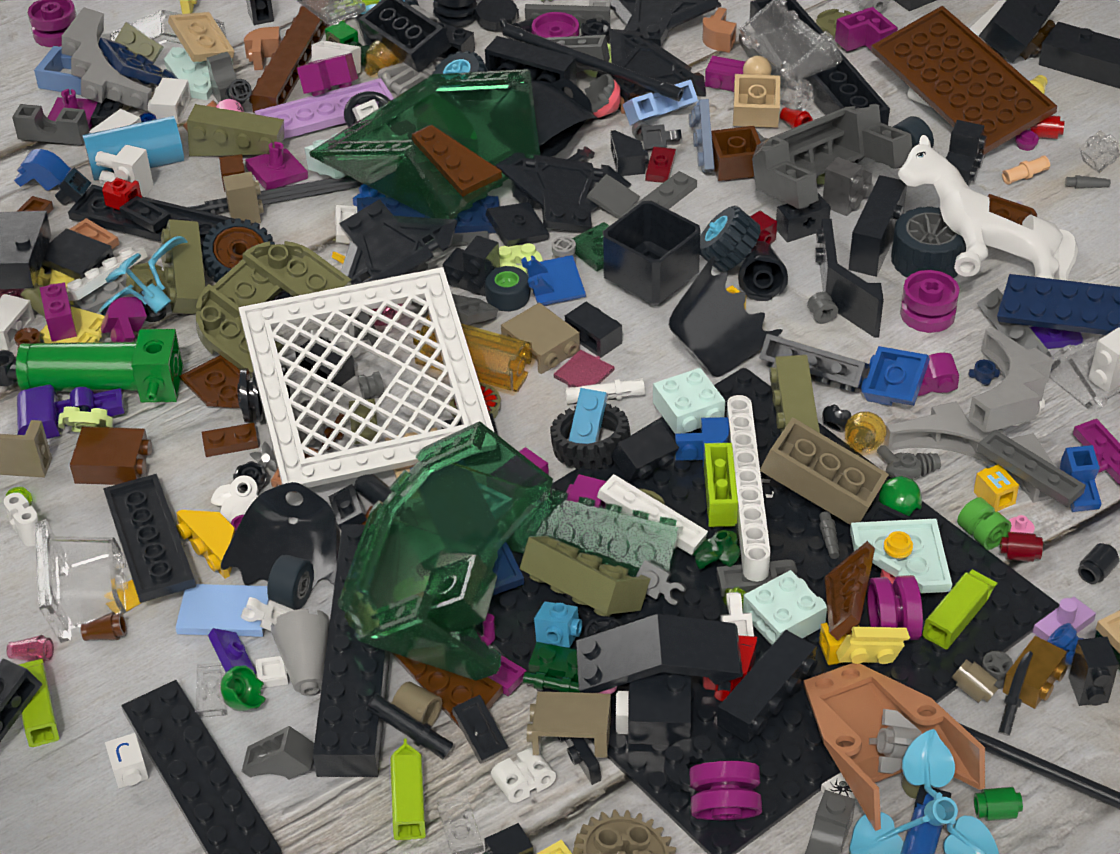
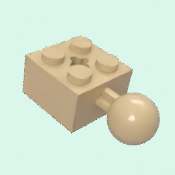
[733,56,780,128]

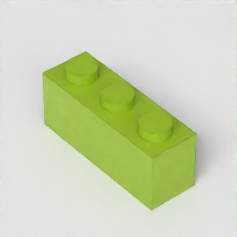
[704,443,738,527]

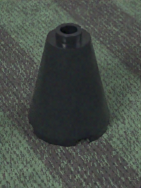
[738,241,788,301]

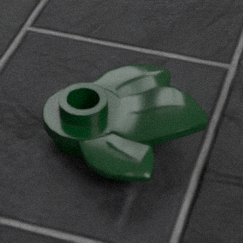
[690,530,741,569]

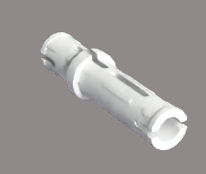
[565,378,645,404]

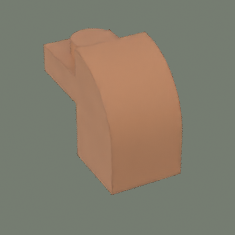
[702,7,737,53]
[244,26,281,70]

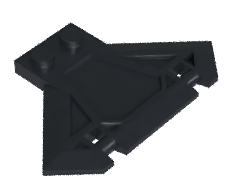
[611,0,721,46]
[596,29,706,101]
[495,152,632,234]
[339,199,458,285]

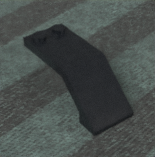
[815,219,884,338]
[576,614,743,693]

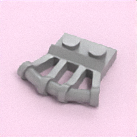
[377,59,441,99]

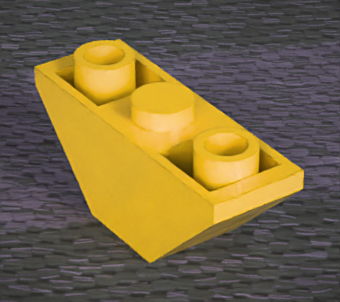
[176,510,235,579]

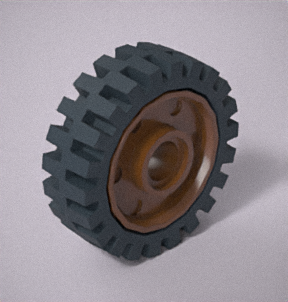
[202,218,275,283]

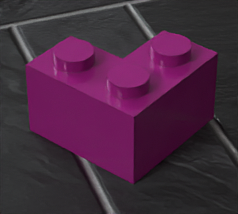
[835,7,898,51]
[297,53,358,96]

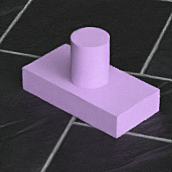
[1033,596,1096,641]

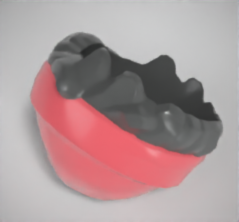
[584,74,621,118]

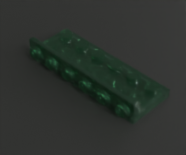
[505,483,683,577]

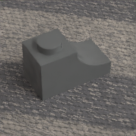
[207,52,237,102]
[241,726,314,780]
[805,790,856,854]

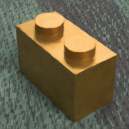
[1003,636,1068,709]

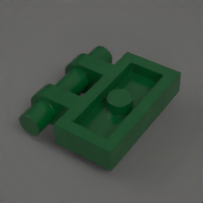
[523,642,580,693]

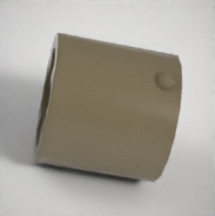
[392,681,442,726]

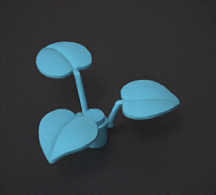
[99,236,188,316]
[849,729,999,854]

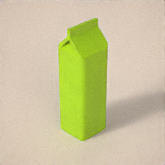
[923,569,997,649]
[18,659,59,747]
[390,738,426,840]

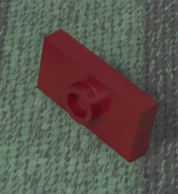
[645,146,676,183]

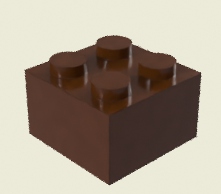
[711,126,761,181]

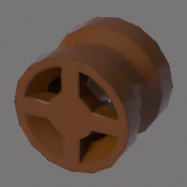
[14,327,42,350]

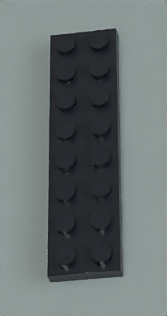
[68,184,254,255]
[121,680,282,854]

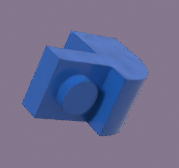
[14,149,71,191]
[675,417,729,468]
[1060,445,1102,512]

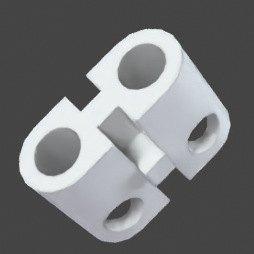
[3,493,44,546]
[491,748,556,803]

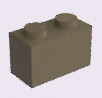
[223,172,264,224]

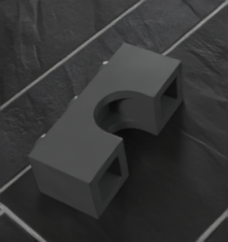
[12,104,89,145]

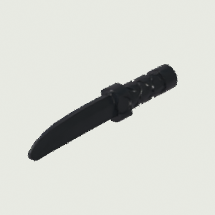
[998,651,1033,736]

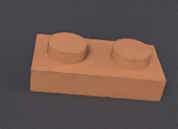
[70,218,119,249]

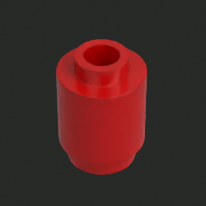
[1030,115,1065,139]

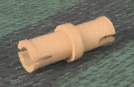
[1002,155,1050,185]

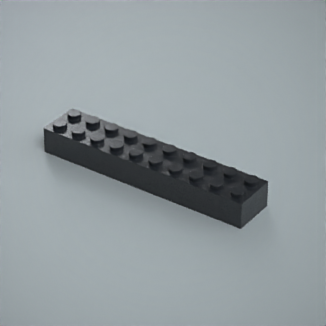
[749,0,890,125]
[313,525,401,777]

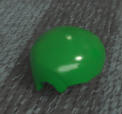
[879,476,922,516]
[220,665,266,711]

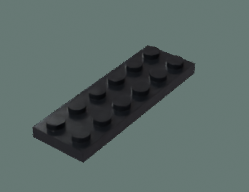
[103,473,196,603]

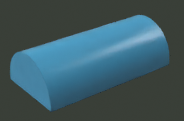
[82,116,184,180]

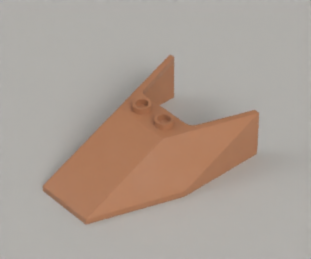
[804,663,985,831]

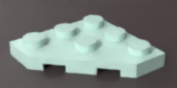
[164,47,233,100]
[850,519,952,593]

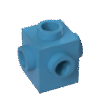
[534,602,582,648]

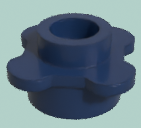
[968,359,1000,385]

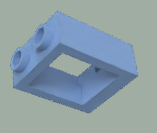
[34,46,81,95]

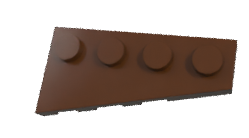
[412,125,502,197]
[825,541,875,641]
[392,631,504,729]

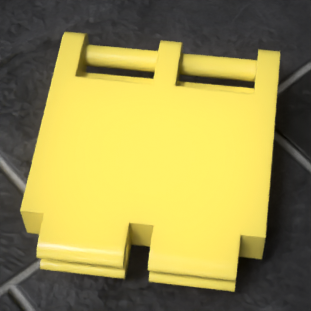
[39,306,104,343]

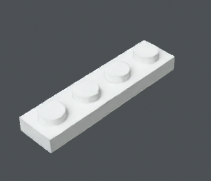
[66,246,148,301]
[597,474,708,555]

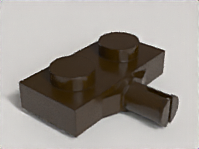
[1020,20,1055,60]

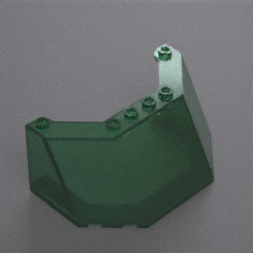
[337,421,553,681]

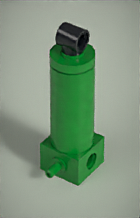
[0,329,184,403]

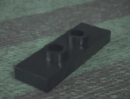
[557,737,602,785]

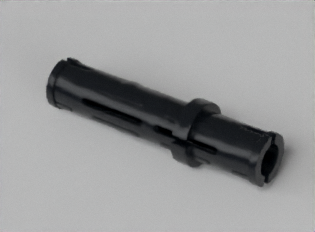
[366,693,453,760]

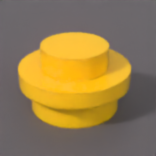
[884,531,913,559]

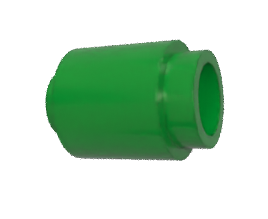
[974,786,1023,821]

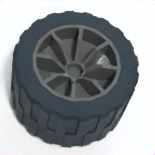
[891,206,966,278]

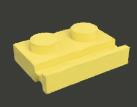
[836,627,910,664]

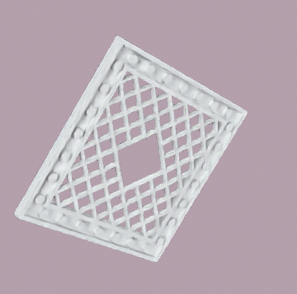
[239,267,497,488]

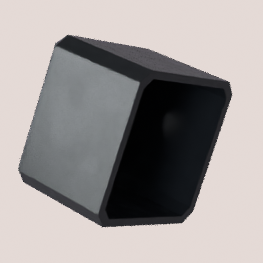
[603,201,701,305]

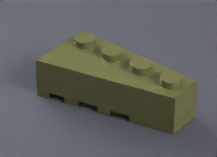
[187,104,284,156]
[160,219,205,314]
[769,355,820,433]

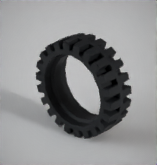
[550,403,631,469]

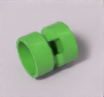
[957,497,1012,550]

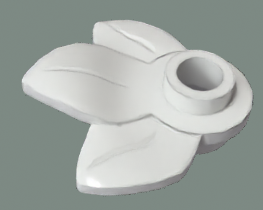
[211,476,258,524]

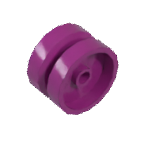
[27,0,77,47]
[532,12,579,38]
[900,270,960,333]
[867,575,923,641]
[689,761,762,820]

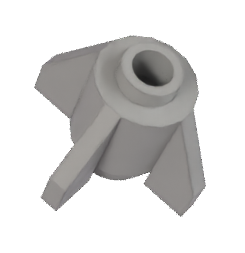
[869,709,922,774]

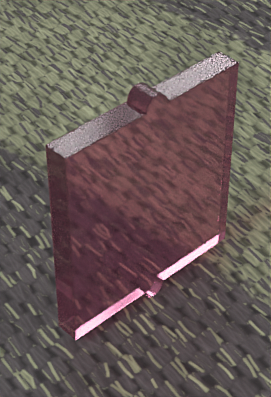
[553,350,615,388]

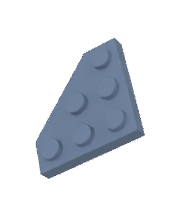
[688,99,714,172]

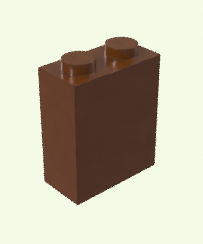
[70,427,152,485]

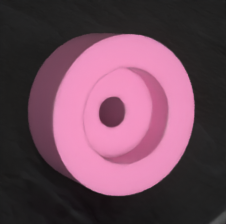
[1009,515,1035,533]

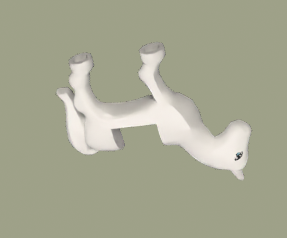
[898,135,1078,281]

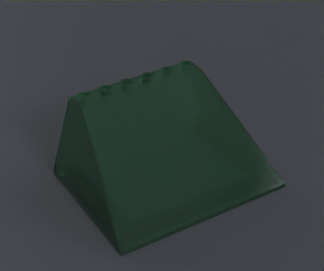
[309,69,540,219]

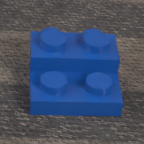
[861,346,930,406]

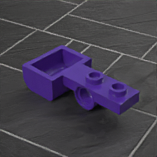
[17,385,125,439]

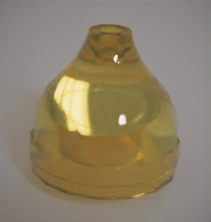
[364,40,399,76]
[845,412,887,453]

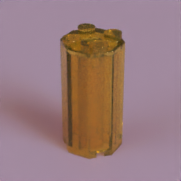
[413,315,532,392]

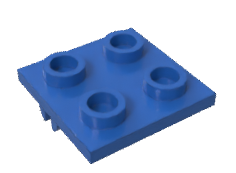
[521,255,586,305]

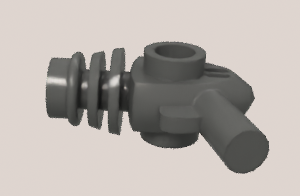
[877,445,941,479]

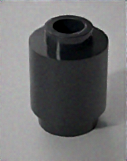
[1078,543,1120,584]

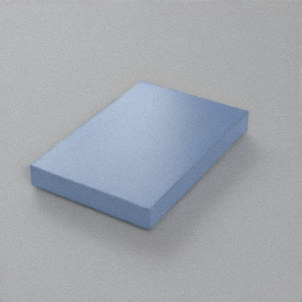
[176,584,269,637]

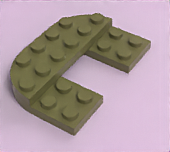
[196,241,351,378]

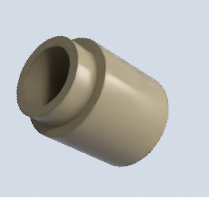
[951,659,999,703]

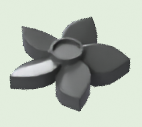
[250,441,277,472]

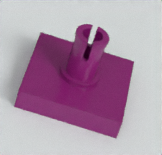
[47,89,98,131]
[245,142,308,190]

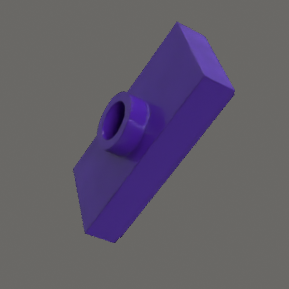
[1030,326,1083,349]
[208,628,257,674]

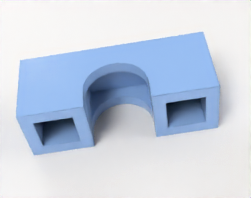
[622,80,698,125]

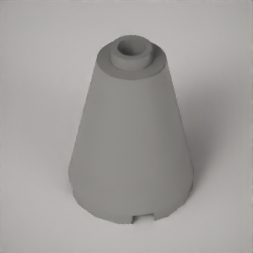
[271,609,330,696]

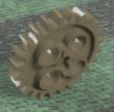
[572,809,676,854]

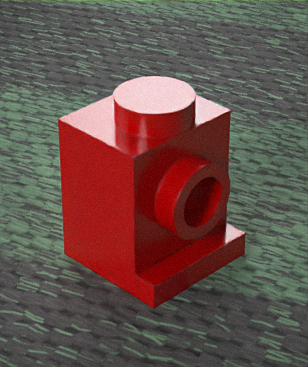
[102,178,142,210]

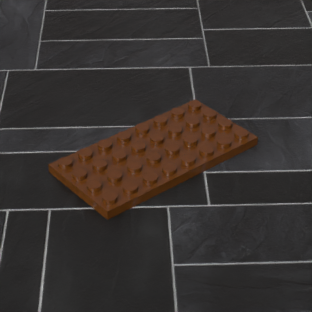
[871,5,1057,155]

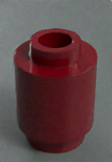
[1000,531,1043,562]

